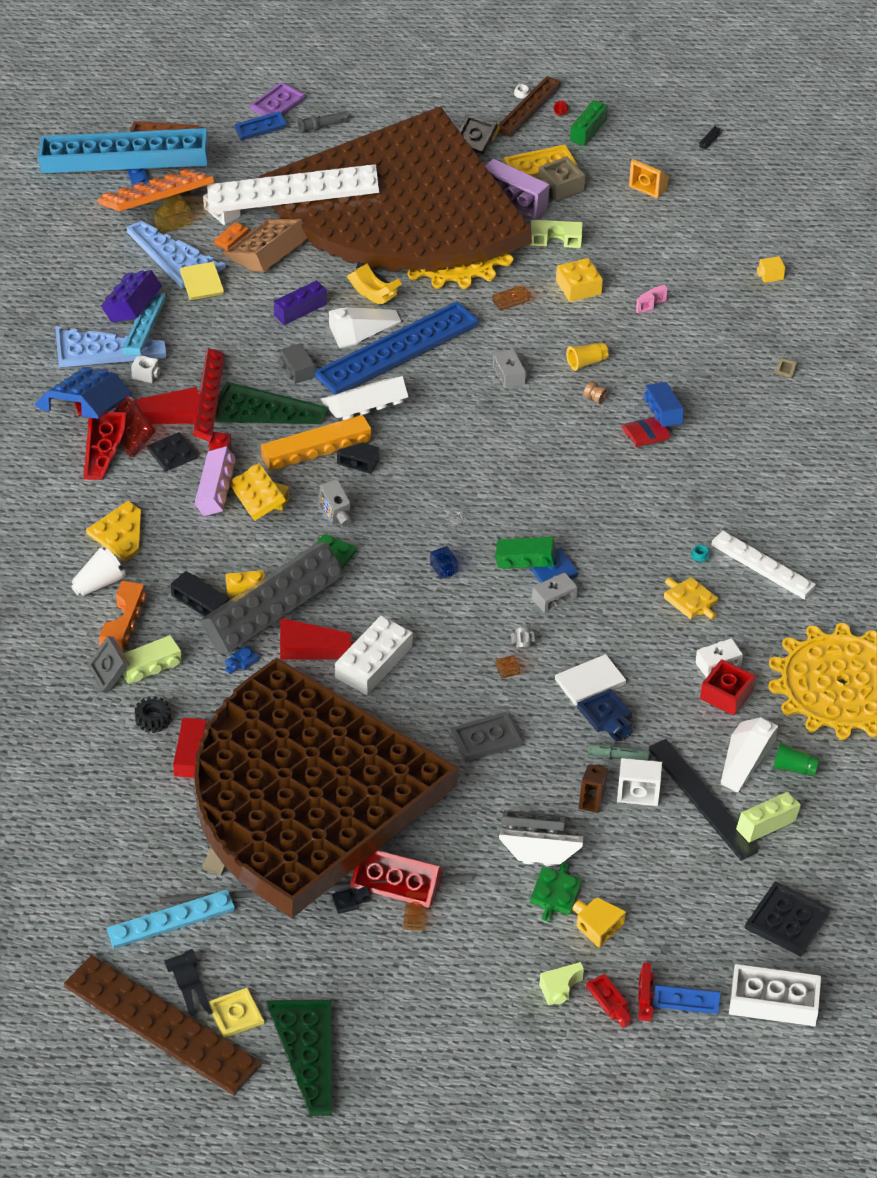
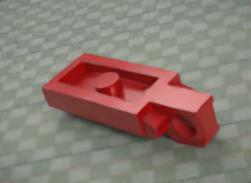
[638,962,654,1022]
[586,974,631,1028]

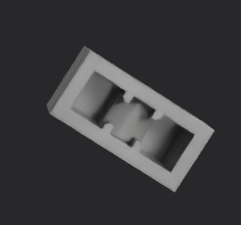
[493,349,527,389]
[532,572,577,614]

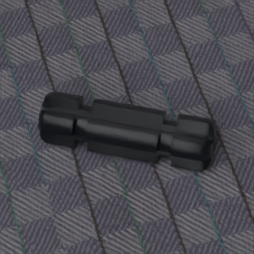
[699,126,721,150]

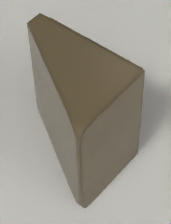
[775,357,798,379]
[202,847,226,876]

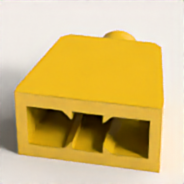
[573,898,626,948]

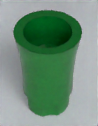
[772,742,819,776]

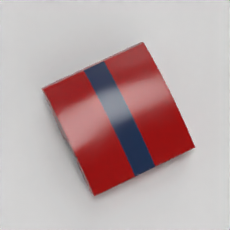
[622,417,670,447]

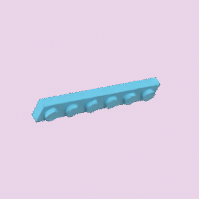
[123,293,166,356]
[107,890,234,949]

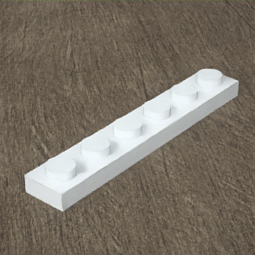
[712,531,816,599]

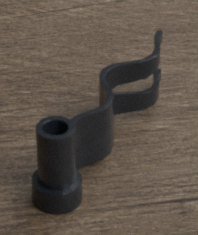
[164,949,213,1020]

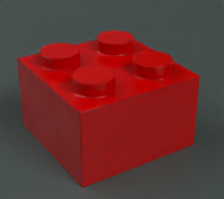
[700,659,756,716]

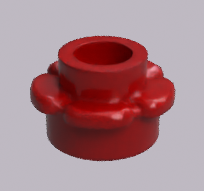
[554,100,568,116]

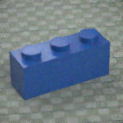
[643,382,683,427]

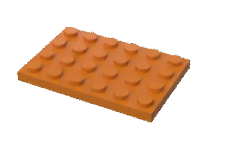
[98,168,214,211]

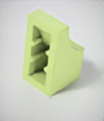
[540,962,584,1005]

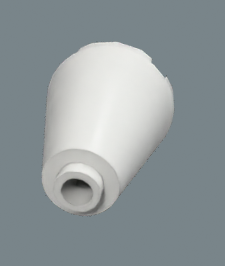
[71,546,126,596]

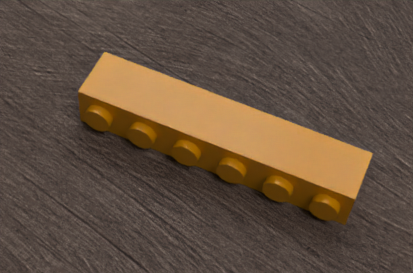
[261,415,371,471]

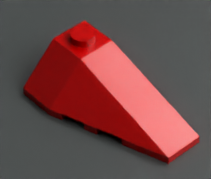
[83,412,126,480]

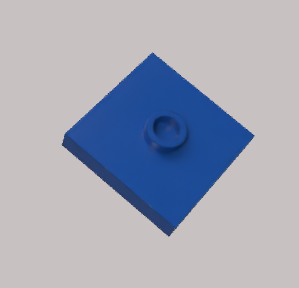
[531,547,578,583]

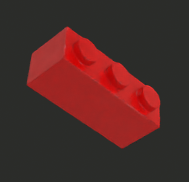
[173,718,207,778]

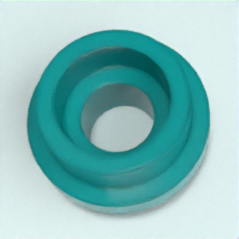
[691,545,710,562]

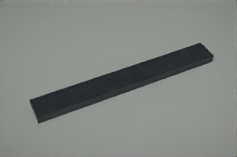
[649,739,758,861]

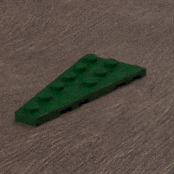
[215,381,328,424]
[266,1000,332,1116]

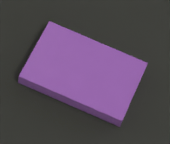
[250,82,306,116]

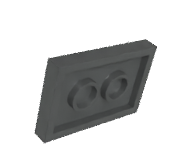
[451,712,522,762]
[502,810,565,833]

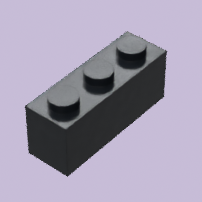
[171,571,229,617]

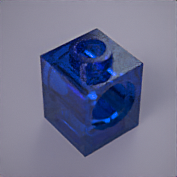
[430,546,458,579]

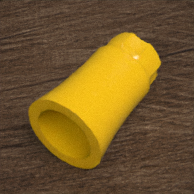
[566,343,609,371]

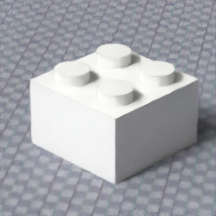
[617,758,662,806]

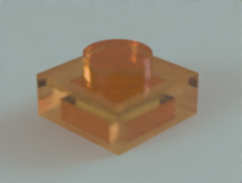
[495,655,520,678]

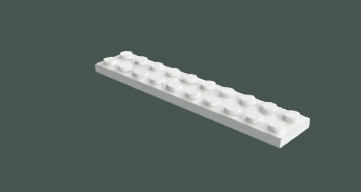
[207,164,379,213]

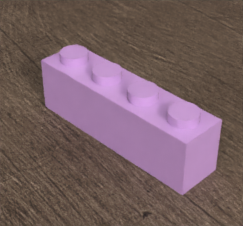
[194,446,236,516]

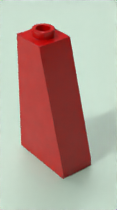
[131,387,199,424]
[280,618,355,660]

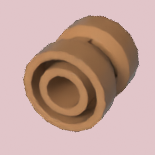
[583,381,608,405]

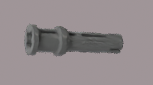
[297,112,347,133]

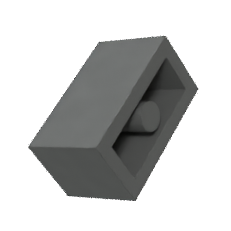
[279,343,315,384]

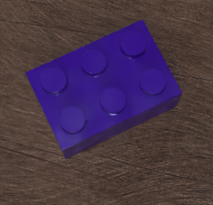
[101,270,162,322]

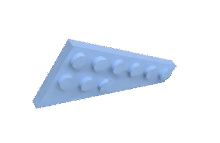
[55,326,166,367]

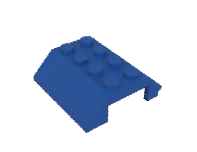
[35,367,132,419]

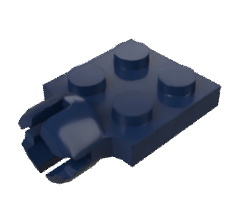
[577,689,632,741]

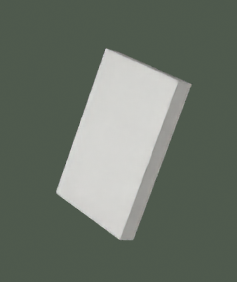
[555,654,626,706]

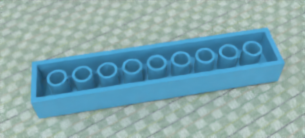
[38,128,209,173]

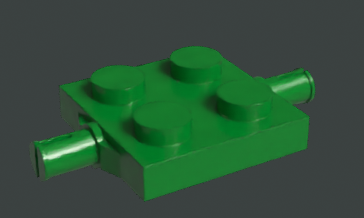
[530,862,582,922]

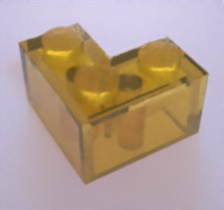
[153,194,192,234]

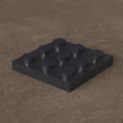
[745,881,831,957]

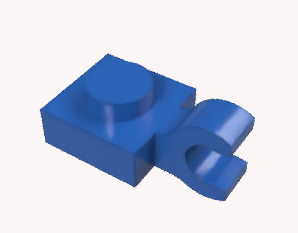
[225,646,259,674]

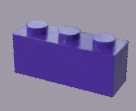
[274,280,327,325]

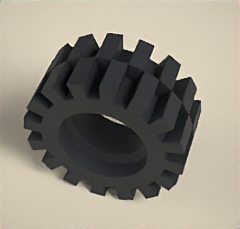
[135,696,171,733]

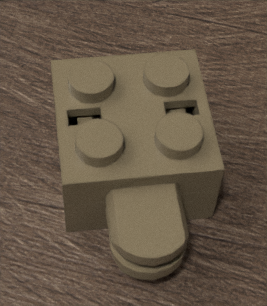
[538,157,585,201]

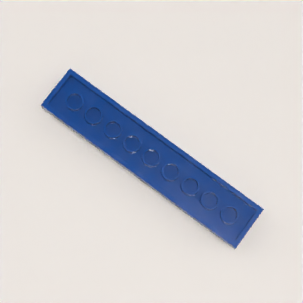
[315,301,478,395]

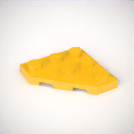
[86,501,141,562]

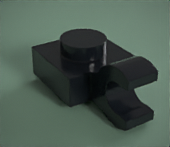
[332,887,370,914]

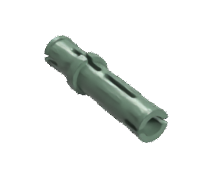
[588,742,649,761]

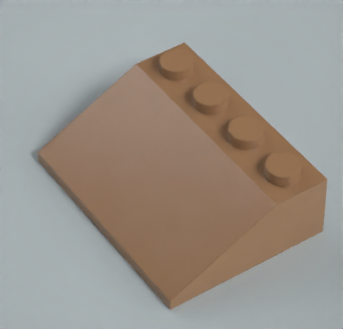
[223,219,307,273]

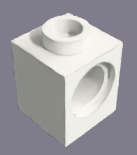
[131,355,160,383]

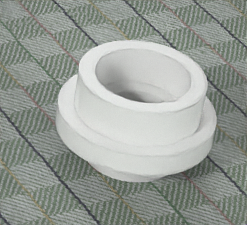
[514,84,530,99]

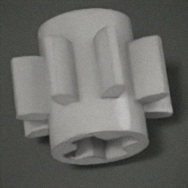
[511,627,535,648]

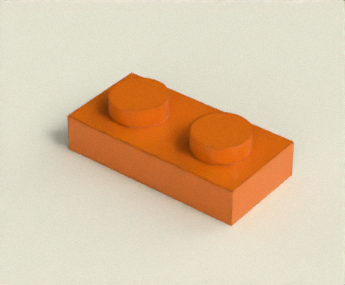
[214,222,249,250]

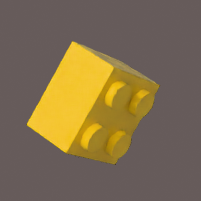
[556,258,603,302]

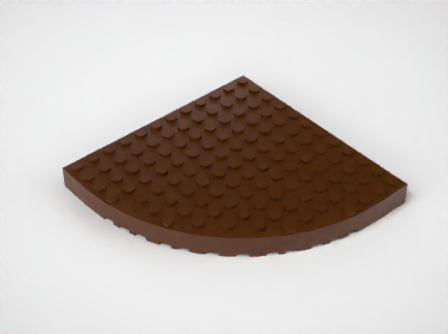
[259,106,532,272]
[194,657,459,918]

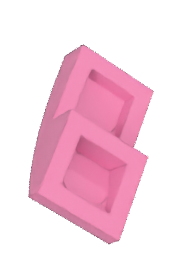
[636,285,668,313]

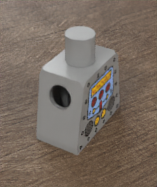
[318,479,352,527]

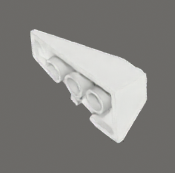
[329,307,401,348]
[721,717,778,793]

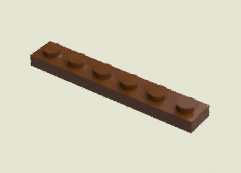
[498,76,561,137]

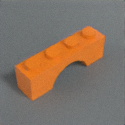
[99,581,147,652]

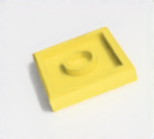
[180,262,224,301]
[208,987,264,1038]

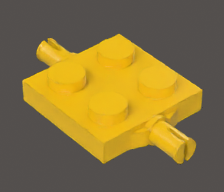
[664,577,719,620]

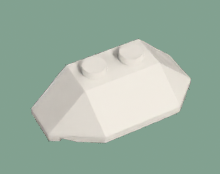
[499,828,583,866]

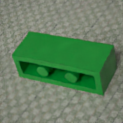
[570,100,608,146]
[495,537,557,569]

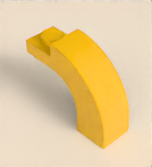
[347,264,402,304]

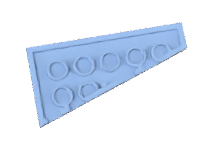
[127,221,226,288]

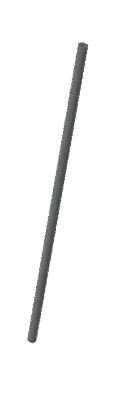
[159,874,473,904]

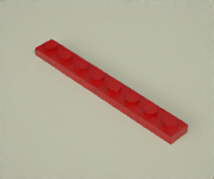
[193,347,225,442]

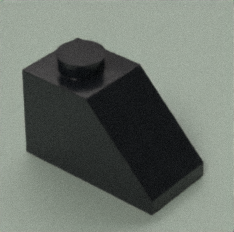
[337,442,379,474]

